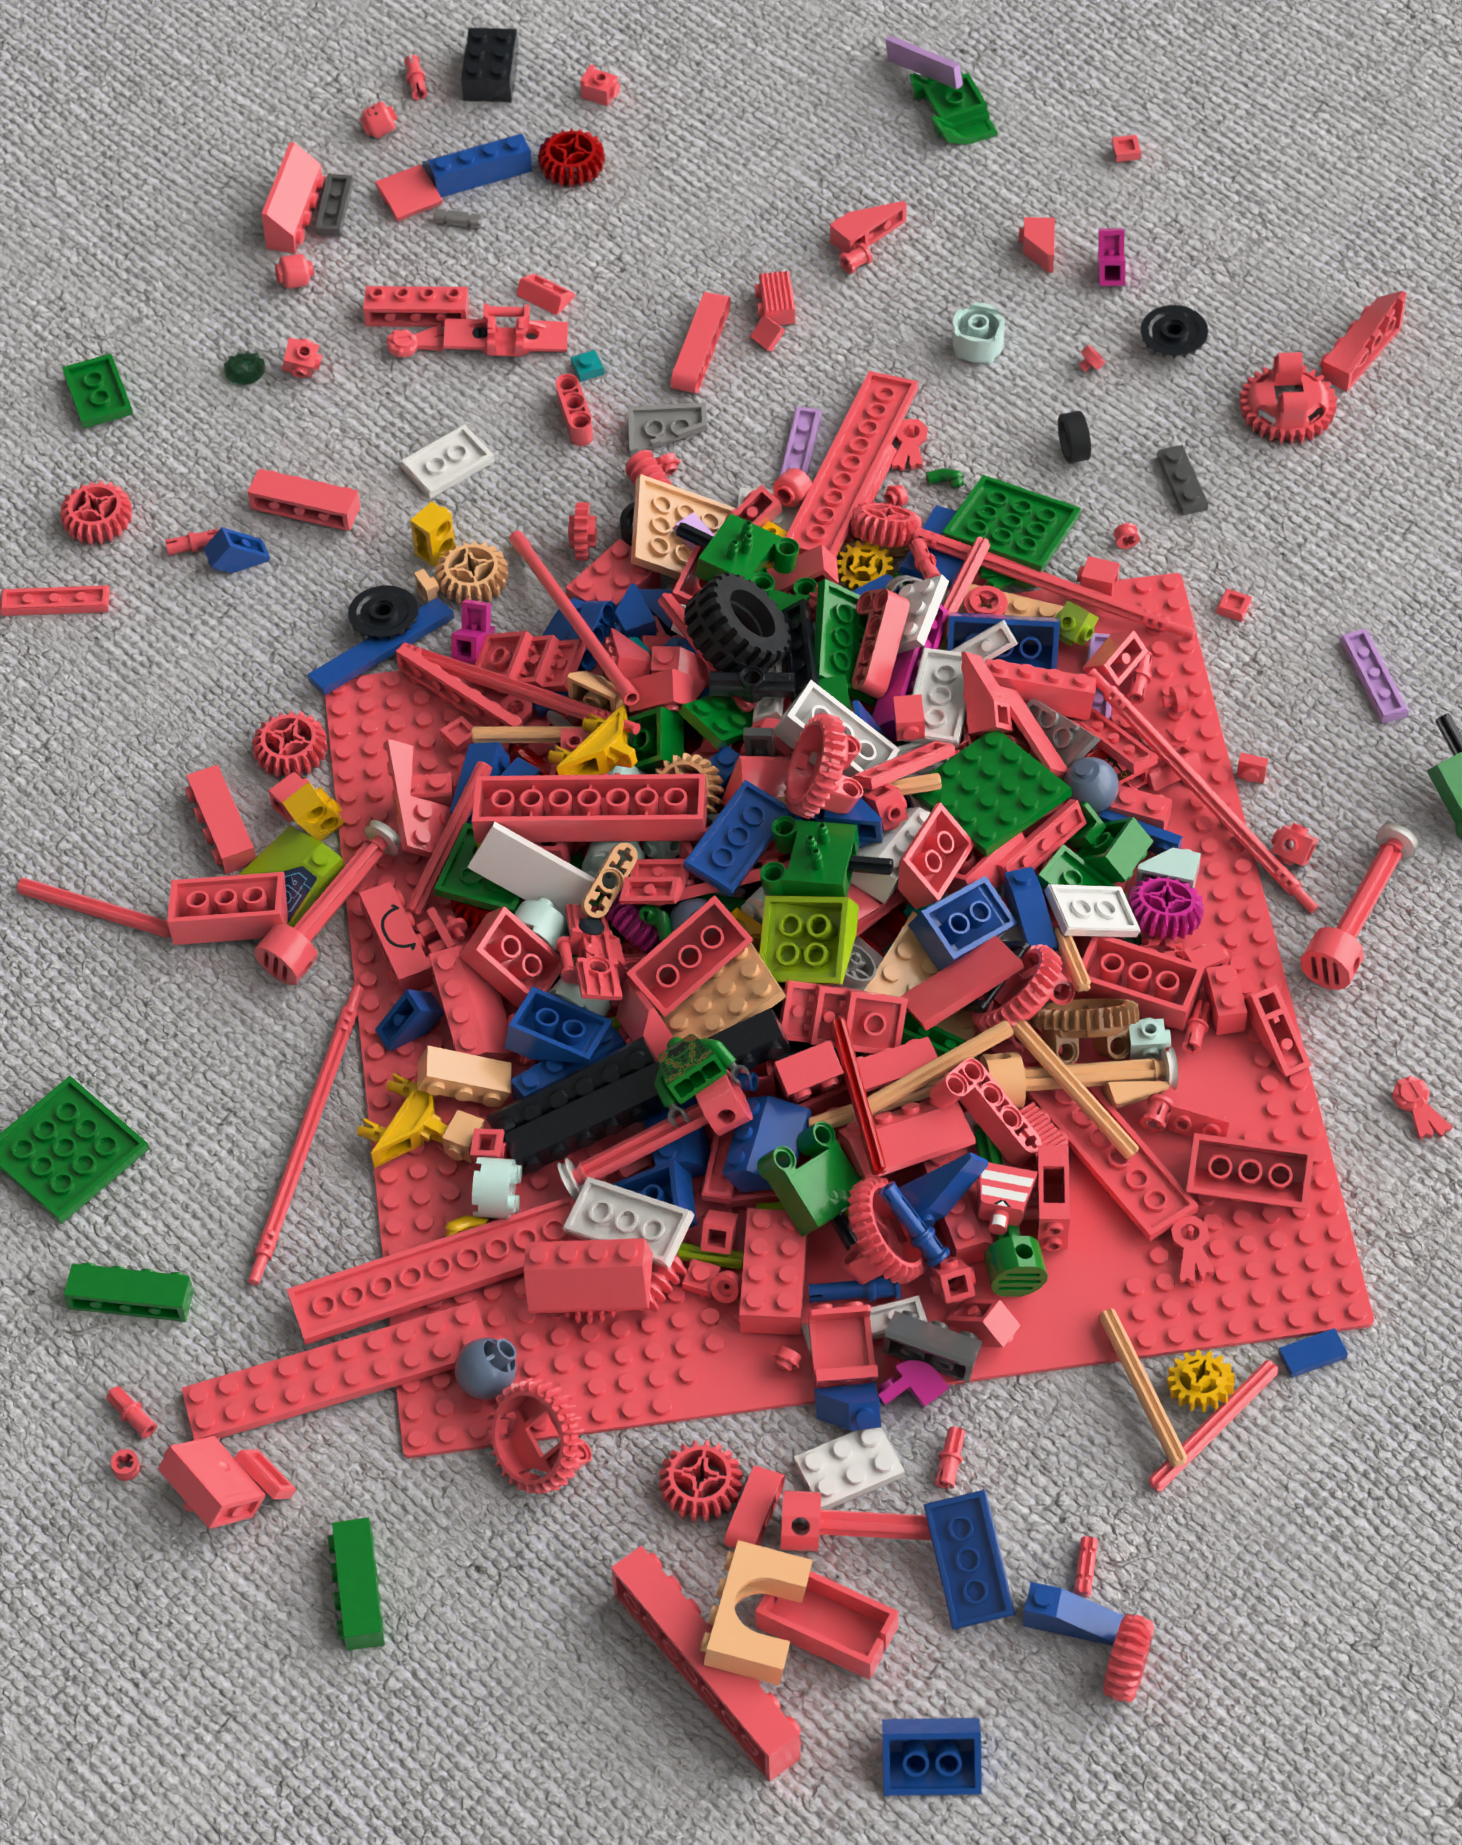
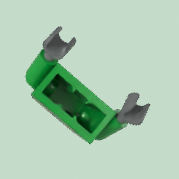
[654,1034,751,1128]

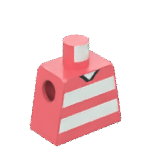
[977,1163,1037,1235]

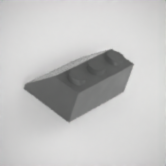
[882,1310,983,1383]

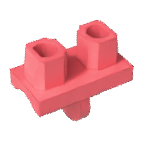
[416,906,468,953]

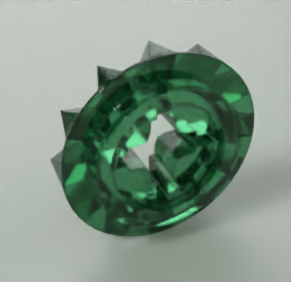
[224,350,265,385]

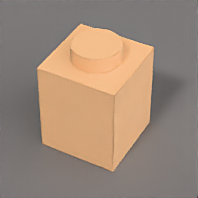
[442,1110,486,1163]

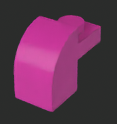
[1097,228,1126,286]
[451,599,495,664]
[878,1360,950,1408]

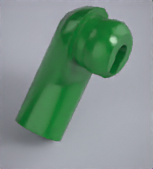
[925,468,964,489]
[639,904,672,942]

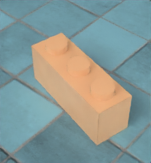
[417,1046,511,1107]

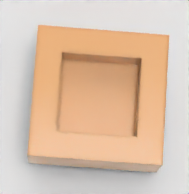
[414,569,440,604]

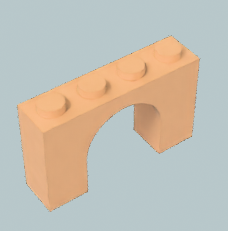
[700,1540,812,1685]

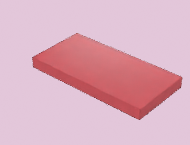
[900,935,1025,1031]

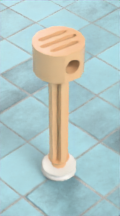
[980,1047,1178,1109]

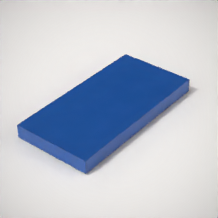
[899,505,964,588]
[682,780,792,897]
[923,1490,1016,1630]

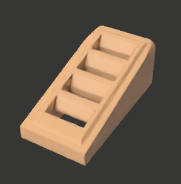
[1102,1081,1170,1109]

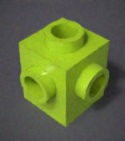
[1055,600,1099,646]

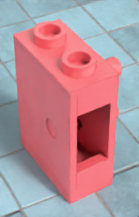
[1022,1145,1070,1251]
[158,1436,266,1529]

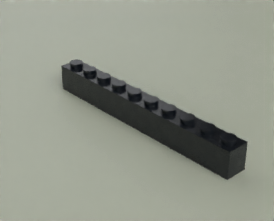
[504,1008,791,1175]

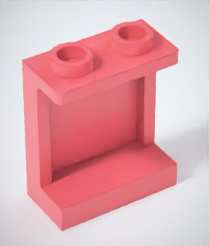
[808,1302,878,1389]

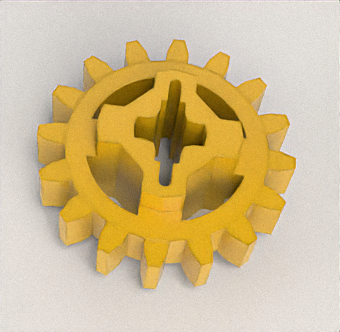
[837,540,894,591]
[1167,1350,1235,1412]

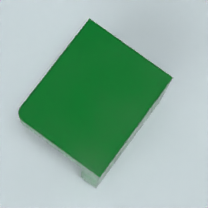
[1068,802,1106,849]

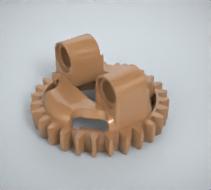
[1031,998,1140,1065]

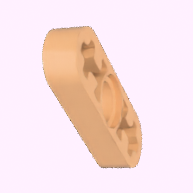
[581,843,638,919]

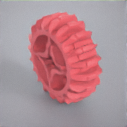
[60,480,132,546]
[850,502,922,548]
[252,710,327,779]
[659,1439,743,1523]
[1103,1614,1154,1703]

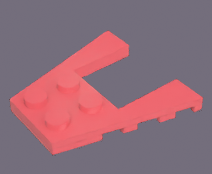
[383,739,464,858]

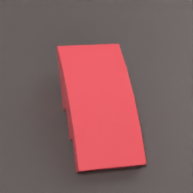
[471,631,586,692]
[780,979,908,1054]

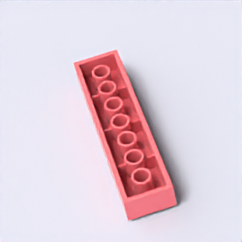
[472,774,708,843]
[611,1545,801,1781]

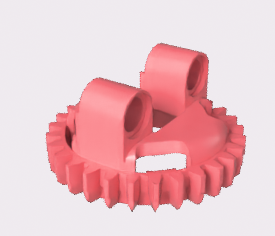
[1240,352,1337,445]
[784,713,863,819]
[970,944,1075,1049]
[841,1176,927,1285]
[486,1378,592,1494]

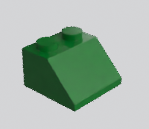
[627,706,684,774]
[1075,817,1153,883]

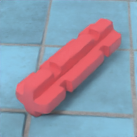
[1074,1536,1098,1597]

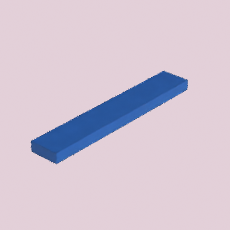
[307,598,454,696]

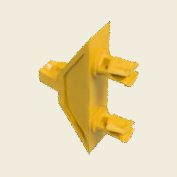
[548,703,638,775]
[357,1073,448,1168]

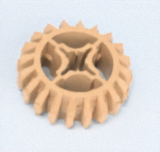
[436,540,509,605]
[655,753,725,823]

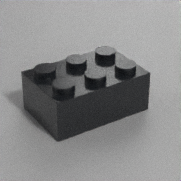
[461,27,519,102]

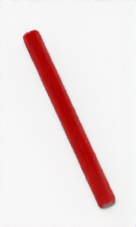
[830,1018,887,1175]

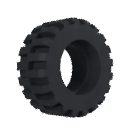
[684,573,791,672]

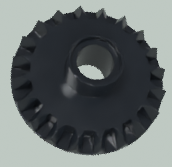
[1140,305,1208,359]
[348,585,419,641]

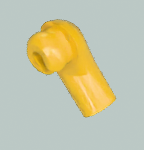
[445,1215,489,1237]

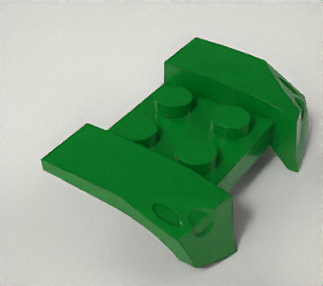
[909,71,998,145]

